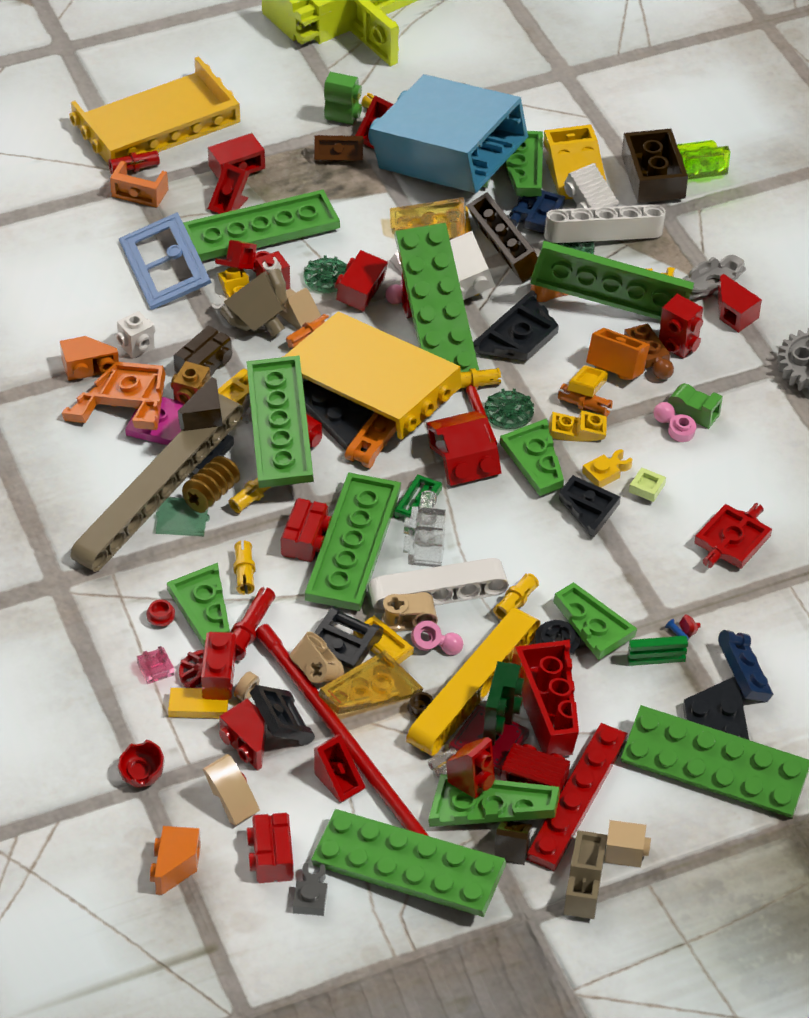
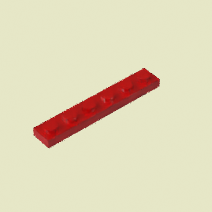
[527,723,628,871]

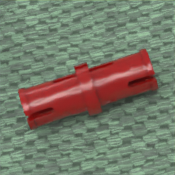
[108,150,160,174]

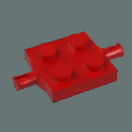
[694,503,772,569]

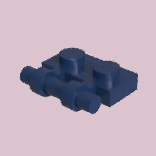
[509,190,565,233]

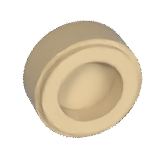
[234,671,260,701]

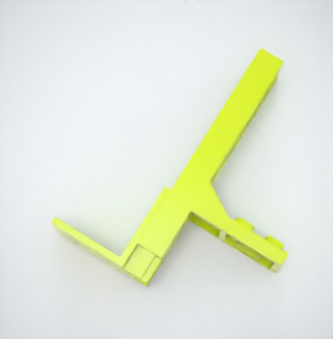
[262,0,418,67]

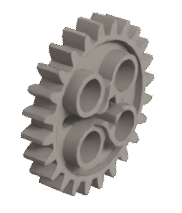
[777,328,809,394]

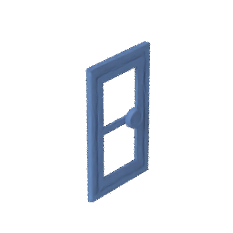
[119,212,212,310]

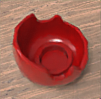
[118,740,164,787]

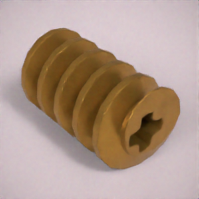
[182,456,240,513]

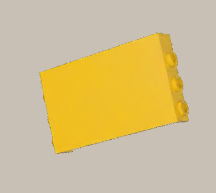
[69,56,240,166]
[283,311,462,440]

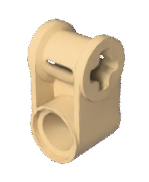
[381,592,438,632]
[289,631,344,685]

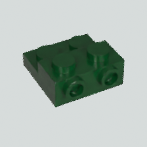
[483,661,525,746]

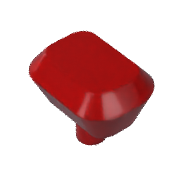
[679,614,701,637]

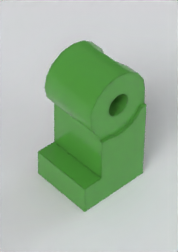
[668,383,723,429]

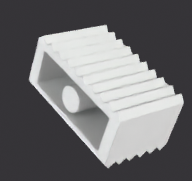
[564,163,619,208]

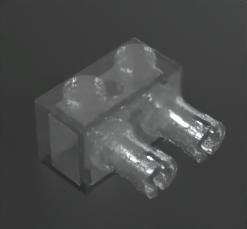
[403,491,446,567]

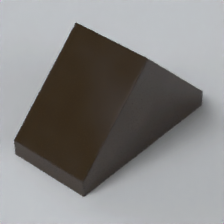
[178,377,223,431]
[495,821,533,865]

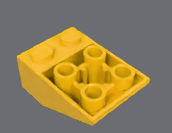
[543,124,606,200]

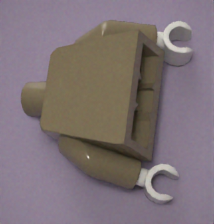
[212,257,287,337]

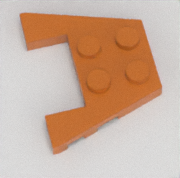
[61,362,166,430]

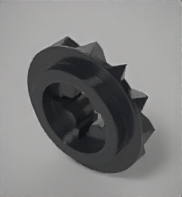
[535,620,581,656]

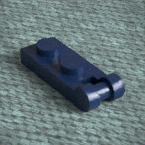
[718,630,774,702]

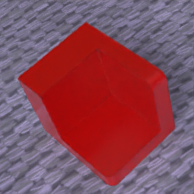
[215,240,257,269]

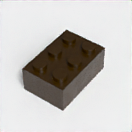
[621,128,688,203]

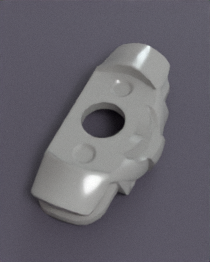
[685,255,746,299]

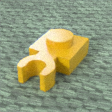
[582,449,633,488]

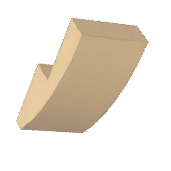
[203,754,260,825]

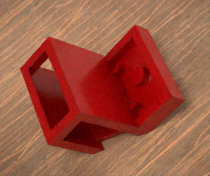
[426,410,502,486]

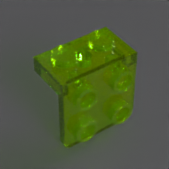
[677,140,731,180]

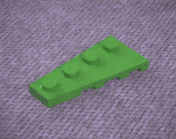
[504,131,543,197]
[428,774,560,827]

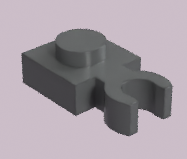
[293,863,328,916]

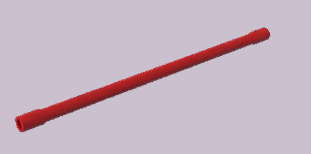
[256,624,429,836]

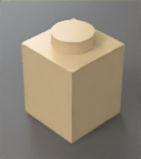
[604,820,651,867]

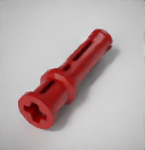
[231,587,276,661]

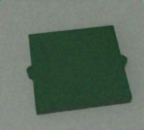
[156,497,210,537]

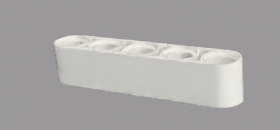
[544,205,666,243]
[367,558,509,614]

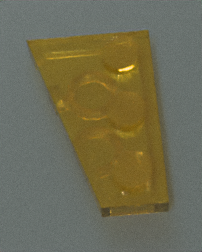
[390,197,467,240]
[318,650,423,715]

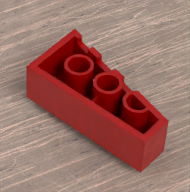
[511,640,579,756]

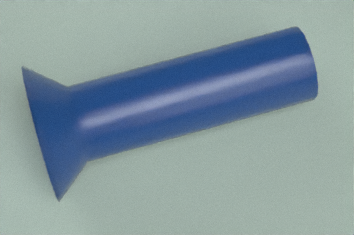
[665,619,689,640]

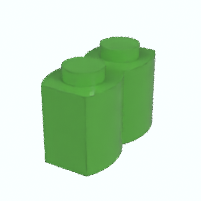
[324,72,362,125]

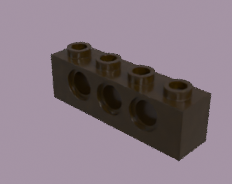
[467,192,538,283]

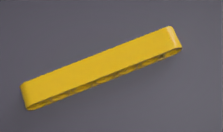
[406,607,541,756]

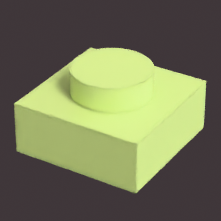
[629,467,666,502]

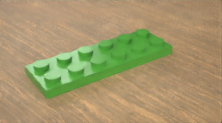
[183,189,340,261]
[394,223,479,372]
[530,241,694,320]
[246,355,314,488]
[305,472,401,611]
[621,705,809,819]
[311,809,506,917]

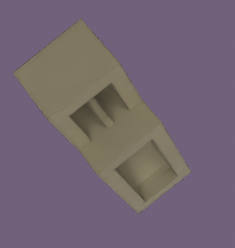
[564,830,608,919]

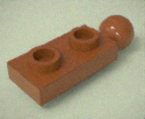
[624,323,674,380]

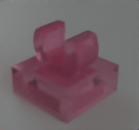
[136,646,175,684]

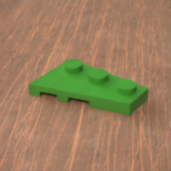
[500,418,564,496]
[167,562,230,648]
[553,582,637,660]

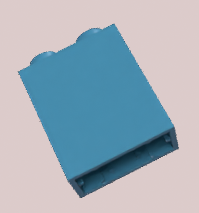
[369,74,528,193]

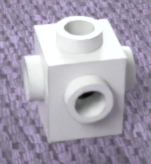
[116,311,155,359]

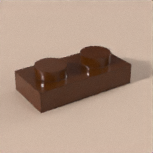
[314,135,363,161]

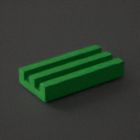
[394,474,442,526]
[627,636,688,666]

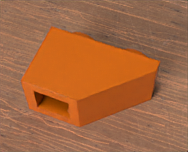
[60,336,119,381]
[150,826,201,895]

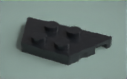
[473,290,559,361]
[303,380,374,450]
[683,677,749,740]

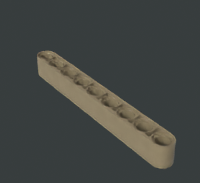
[70,394,244,572]

